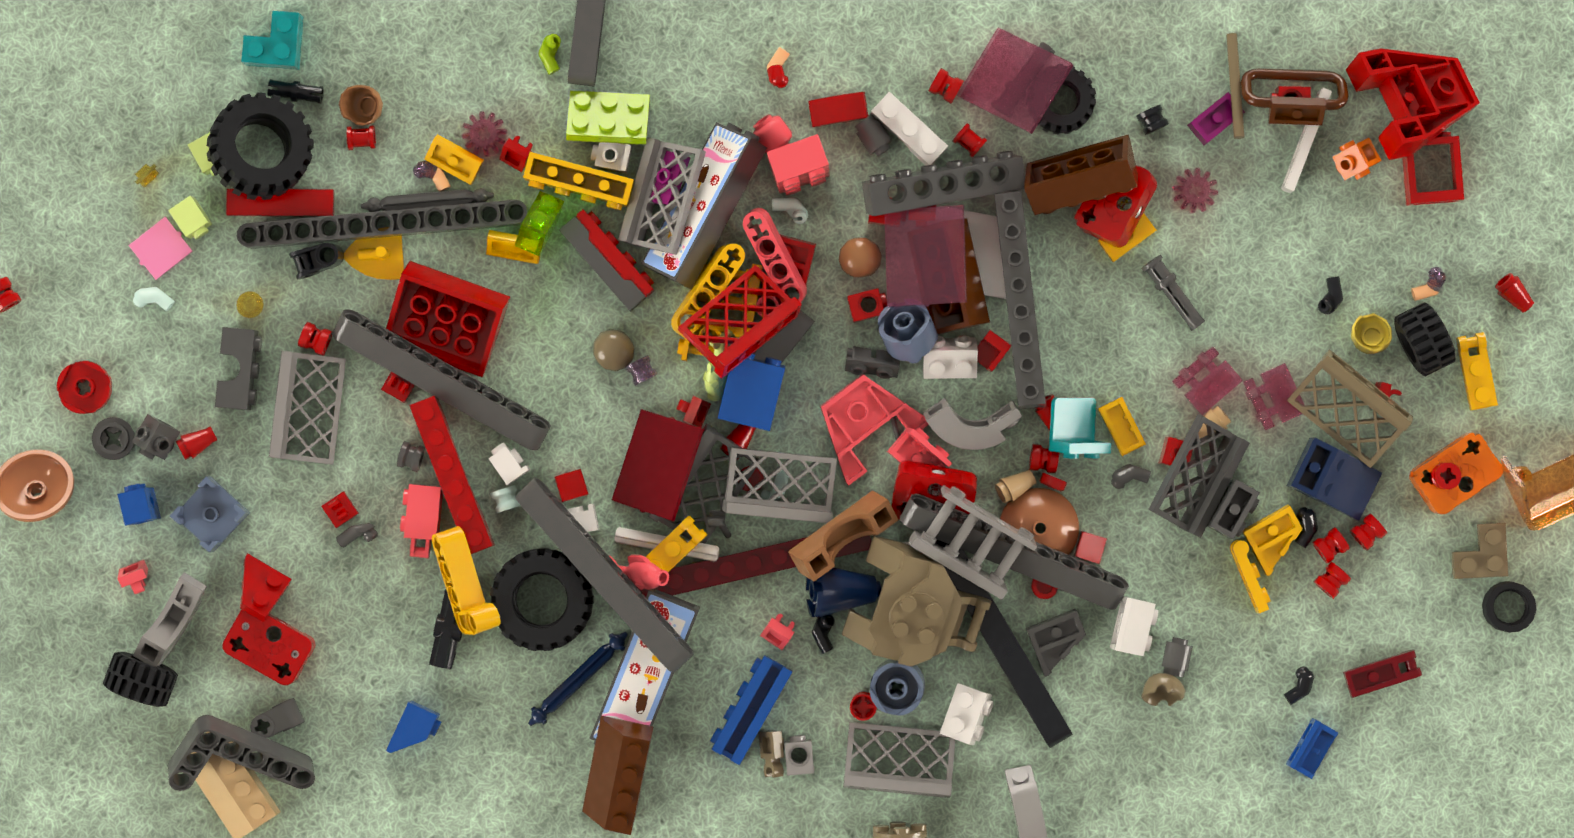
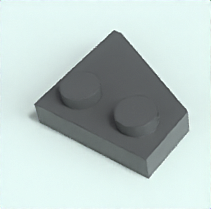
[1026,609,1086,677]

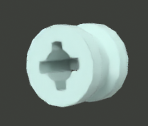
[490,485,521,513]

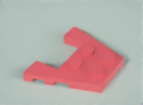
[820,374,929,486]

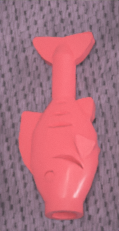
[608,555,669,590]

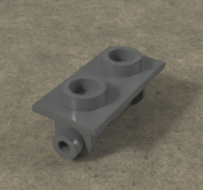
[845,346,900,379]

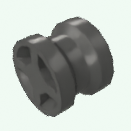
[397,441,425,472]

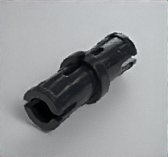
[267,79,324,104]

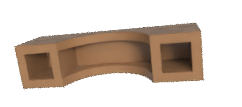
[788,490,898,582]

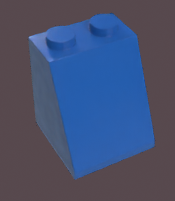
[718,353,786,431]

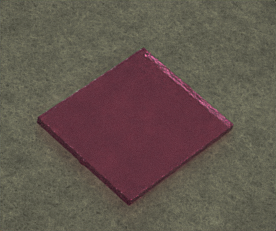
[957,28,1074,134]
[885,205,967,307]

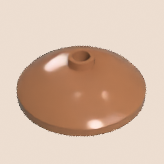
[0,450,74,522]
[1000,488,1079,555]

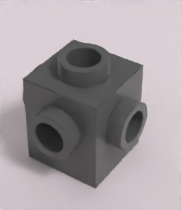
[132,414,180,460]

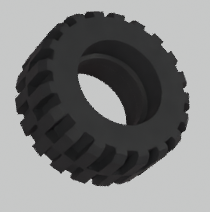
[206,92,314,200]
[490,548,594,651]

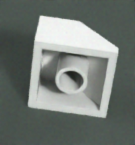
[1110,596,1158,656]

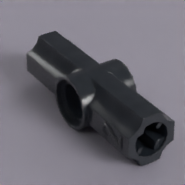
[429,589,462,669]

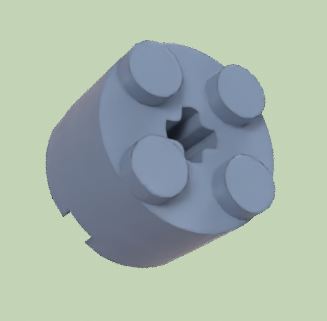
[878,299,938,363]
[870,659,925,715]

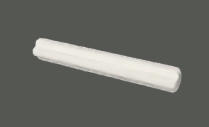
[615,527,720,562]

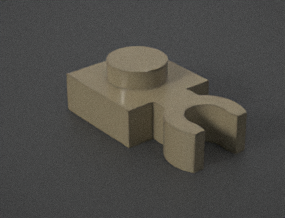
[758,730,784,778]

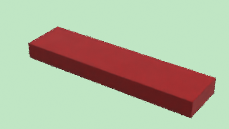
[226,189,334,217]

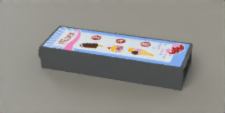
[641,122,767,290]
[589,588,700,745]

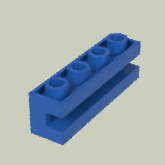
[710,655,793,765]

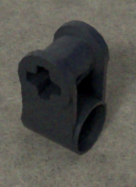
[289,243,344,280]

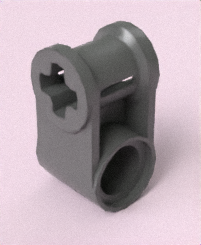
[250,698,305,738]

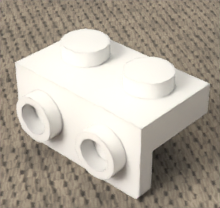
[923,335,978,379]
[940,683,993,745]

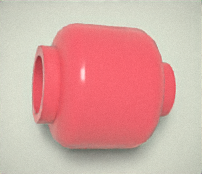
[753,114,792,154]

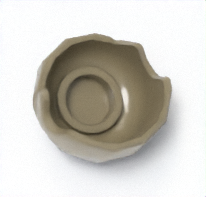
[593,329,634,371]
[1141,673,1186,706]

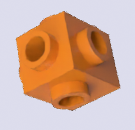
[1332,138,1382,181]

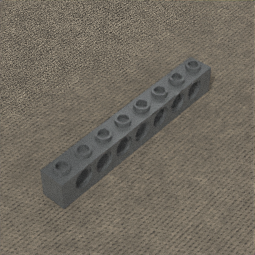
[995,191,1046,410]

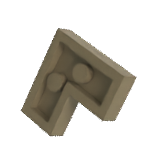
[1452,523,1508,579]

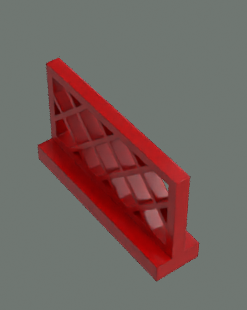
[678,265,802,379]

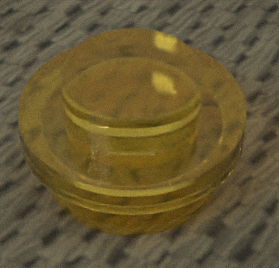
[134,164,159,187]
[236,291,264,318]

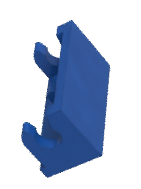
[1286,718,1338,779]

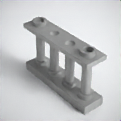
[909,485,1037,600]

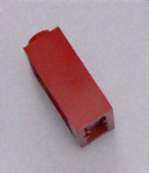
[1402,132,1464,206]

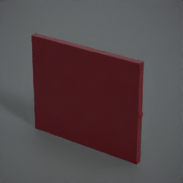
[612,409,704,521]

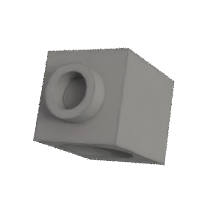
[784,735,814,776]

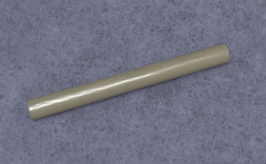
[1226,33,1245,139]

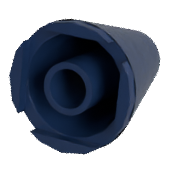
[806,567,881,618]

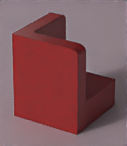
[977,330,1011,372]

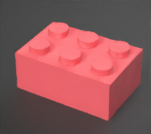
[767,134,830,195]

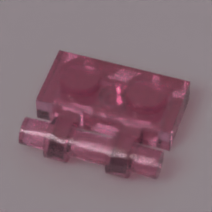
[1172,346,1243,415]
[1243,363,1304,430]

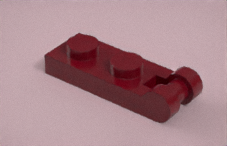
[1343,649,1422,698]

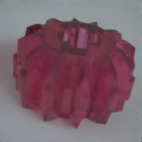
[461,111,507,157]
[1172,168,1218,214]

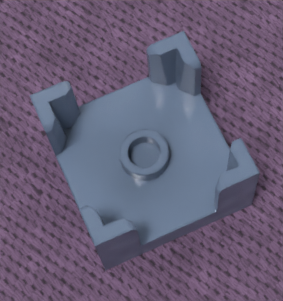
[170,476,250,552]

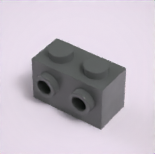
[1207,479,1260,539]

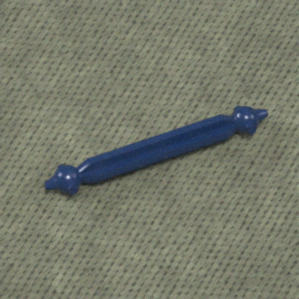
[528,632,628,726]

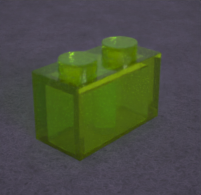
[515,191,564,256]

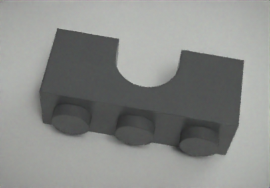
[215,327,262,411]

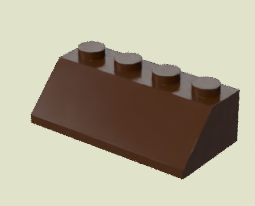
[1024,134,1138,215]
[907,218,990,335]
[582,715,654,835]

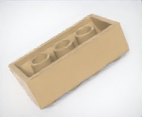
[192,732,281,838]

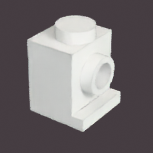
[591,142,632,174]
[489,442,531,485]
[567,504,599,532]

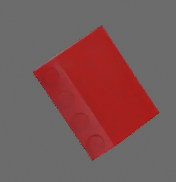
[386,261,510,377]

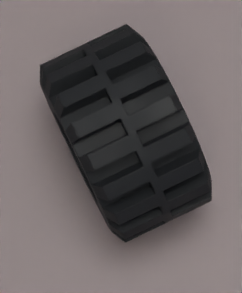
[1027,64,1096,135]
[1394,302,1456,377]
[103,652,178,707]

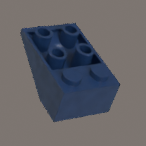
[1286,437,1382,521]

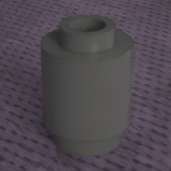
[855,115,892,157]
[1162,637,1193,677]

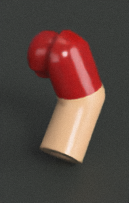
[767,47,790,88]

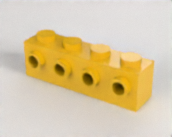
[523,152,635,211]

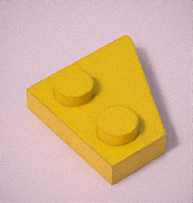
[1243,505,1303,576]

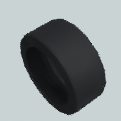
[1482,581,1537,633]

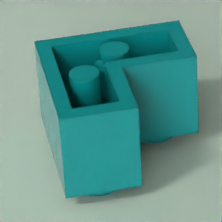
[241,11,304,70]

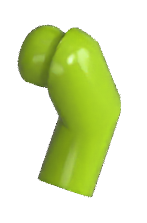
[538,34,561,75]

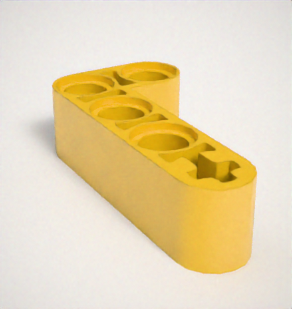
[671,244,745,349]
[432,526,501,635]

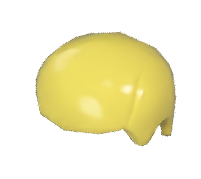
[1351,313,1392,354]

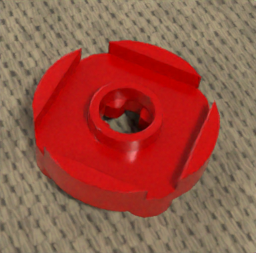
[57,361,112,414]

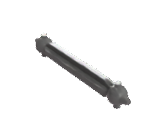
[361,188,494,212]

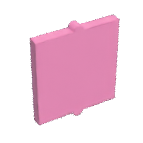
[128,217,193,280]

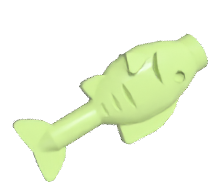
[703,329,733,401]

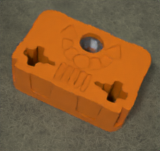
[1409,432,1503,514]

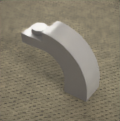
[923,398,1022,450]
[133,573,207,667]
[1005,765,1047,838]

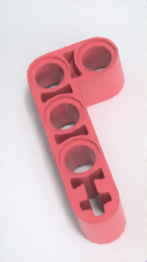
[743,208,807,317]

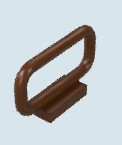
[1241,68,1349,126]

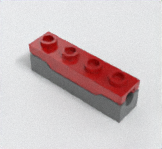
[559,209,654,312]

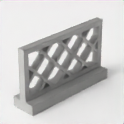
[618,137,706,255]
[269,351,346,465]
[722,447,837,523]
[843,722,955,798]

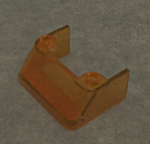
[1501,454,1574,531]

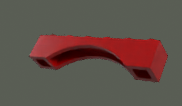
[409,396,495,555]

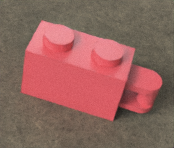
[400,484,443,558]

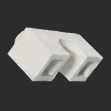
[870,92,948,165]

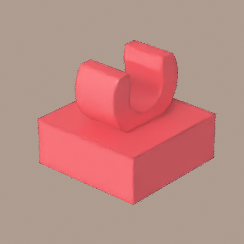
[117,560,148,594]
[760,613,795,650]

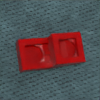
[808,92,869,127]

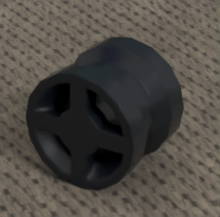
[1136,105,1169,135]

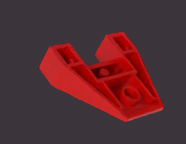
[1345,48,1480,160]

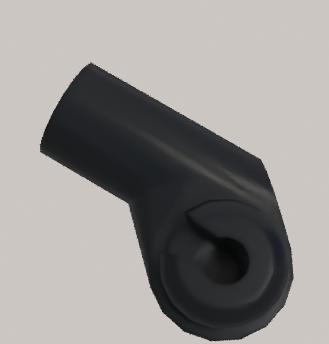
[1318,276,1343,314]
[1295,507,1318,548]
[812,614,835,654]
[1284,666,1314,705]

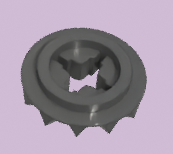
[92,417,135,460]

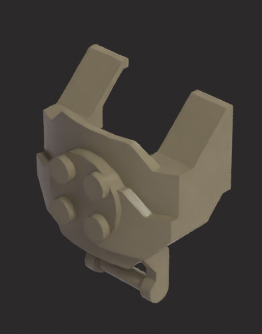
[842,535,992,666]

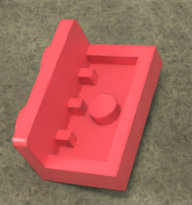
[887,427,952,467]

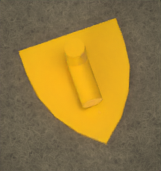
[344,227,404,280]

